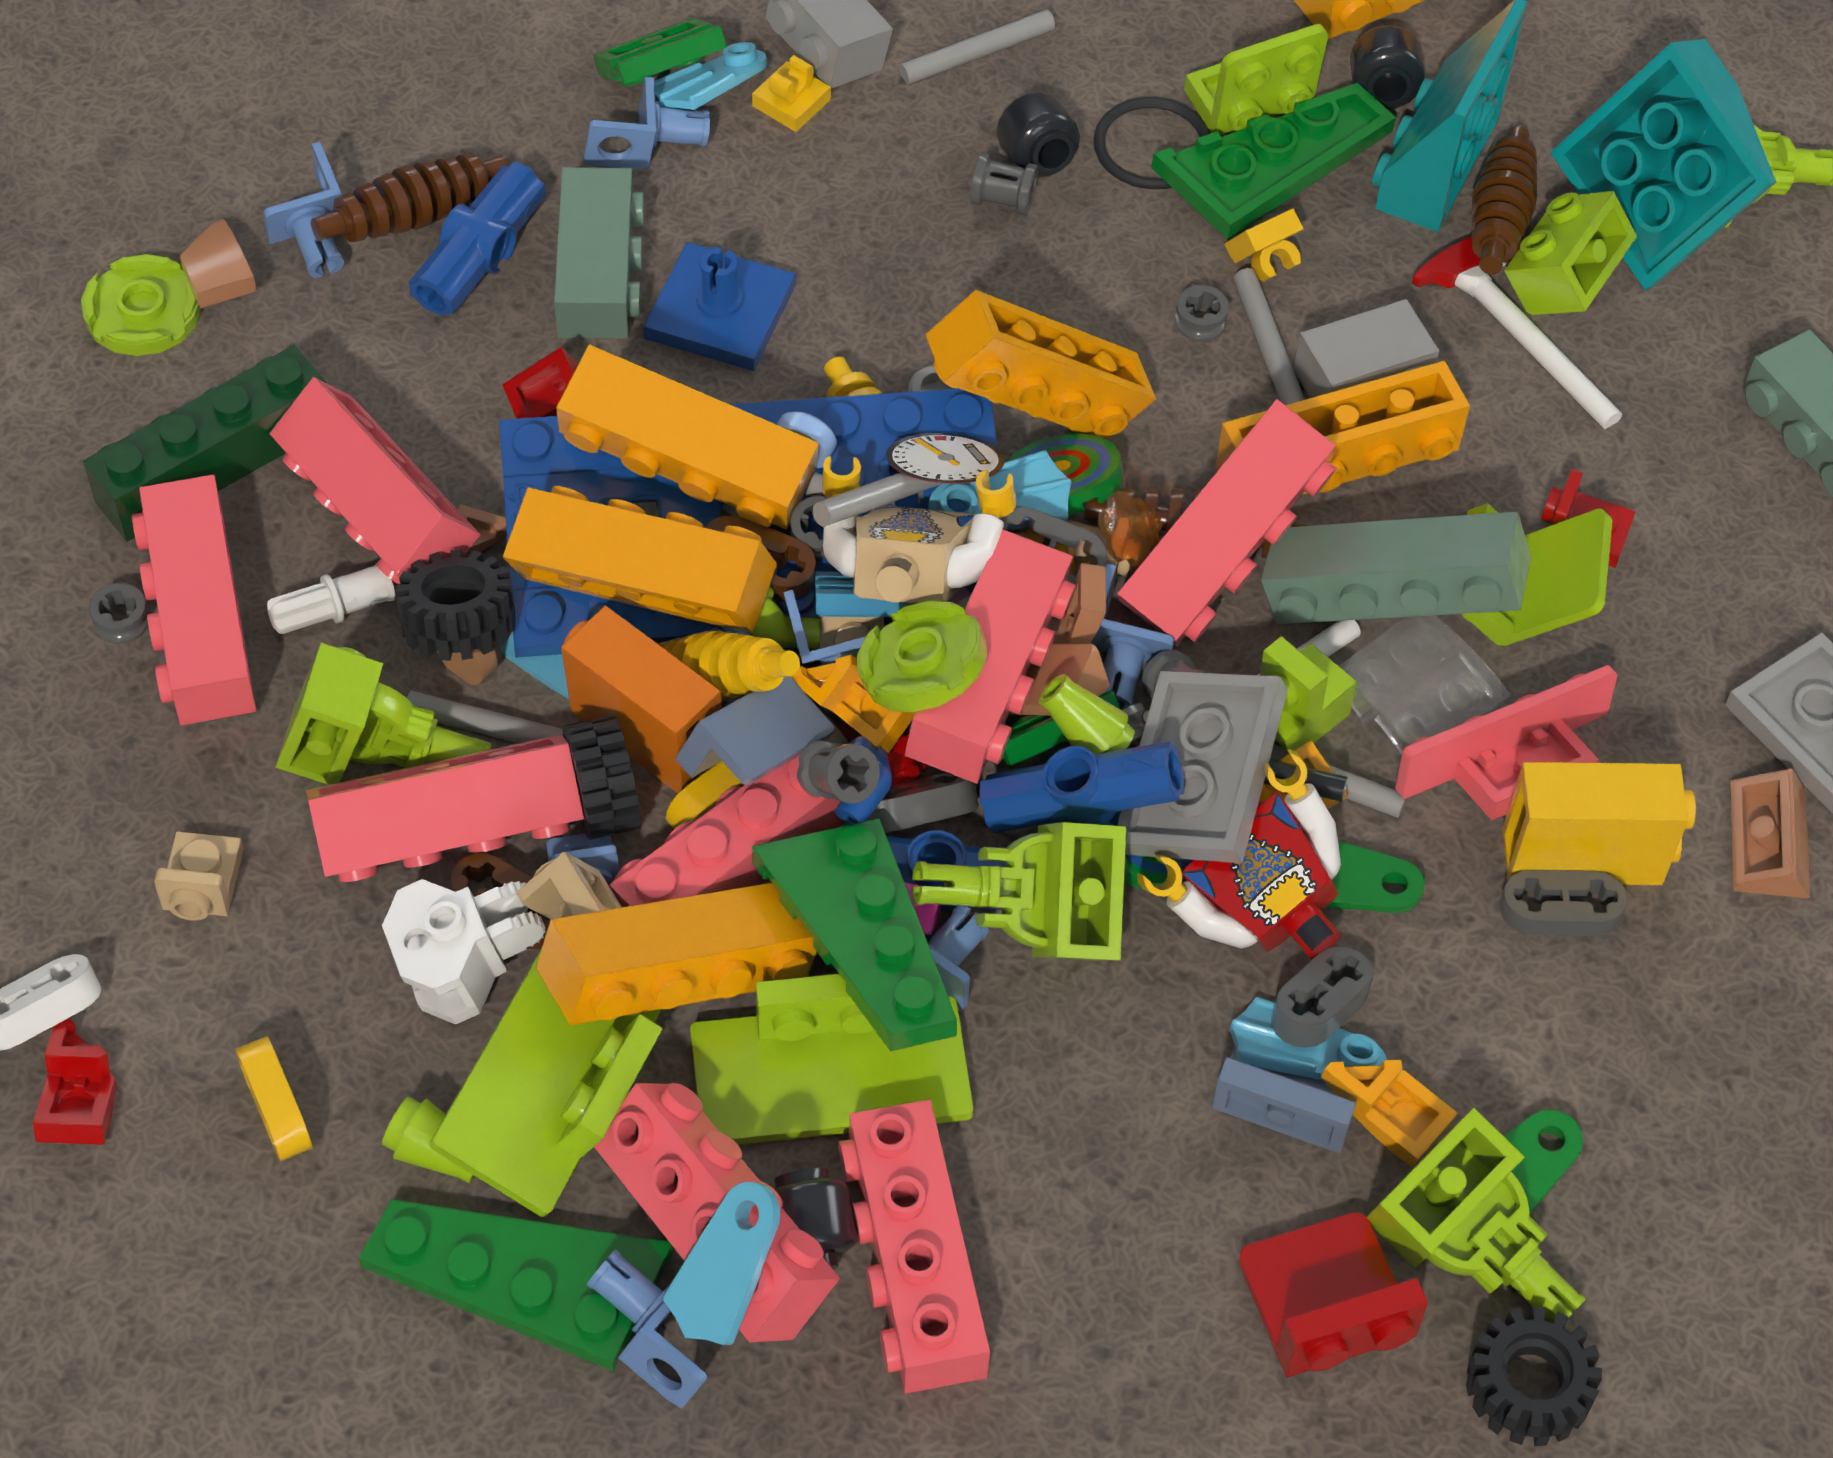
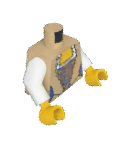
[822,456,1016,604]

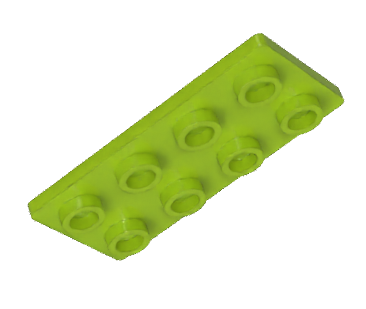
[430,948,663,1217]
[690,974,973,1145]

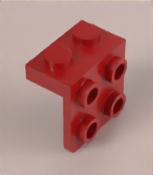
[1238,1212,1428,1378]

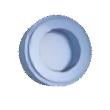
[777,412,837,469]

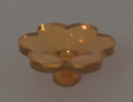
[1098,491,1162,568]

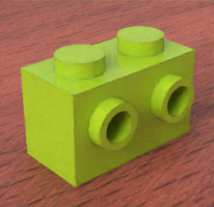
[1504,191,1637,315]

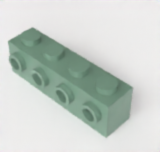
[1261,512,1531,624]

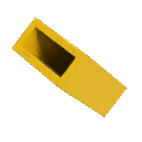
[1502,762,1696,885]

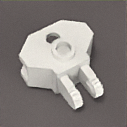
[382,879,546,1024]

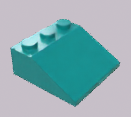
[1372,0,1528,233]
[1550,39,1776,290]

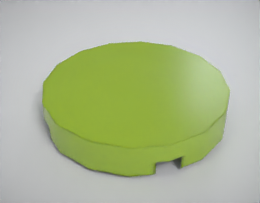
[81,254,202,356]
[857,601,987,713]

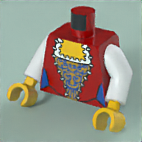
[1137,749,1341,959]

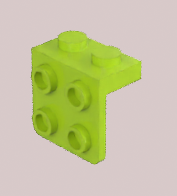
[1184,24,1328,136]
[1462,503,1612,646]

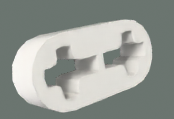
[0,954,102,1051]

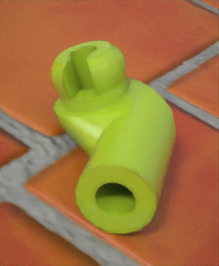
[752,586,821,650]

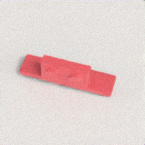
[1395,665,1618,821]

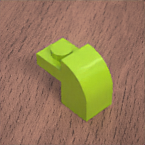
[1260,636,1357,751]

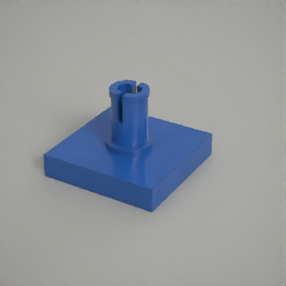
[643,242,796,371]

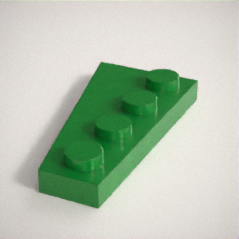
[1151,83,1396,239]
[752,819,957,1052]
[359,1199,674,1372]

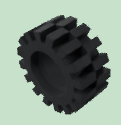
[396,550,516,661]
[563,714,641,840]
[1466,1306,1602,1446]

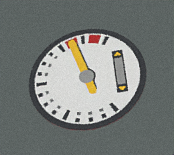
[886,433,1005,484]

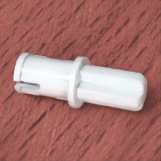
[267,563,395,634]

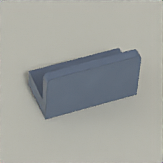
[675,677,835,785]
[1212,1047,1356,1153]

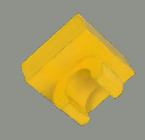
[752,55,831,132]
[1224,208,1303,282]

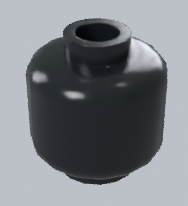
[1350,25,1425,109]
[996,92,1080,178]
[774,1168,858,1270]

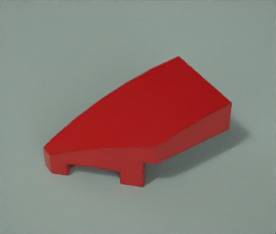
[32,1018,117,1145]

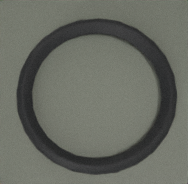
[1093,97,1210,189]

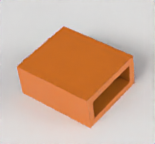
[561,605,722,793]

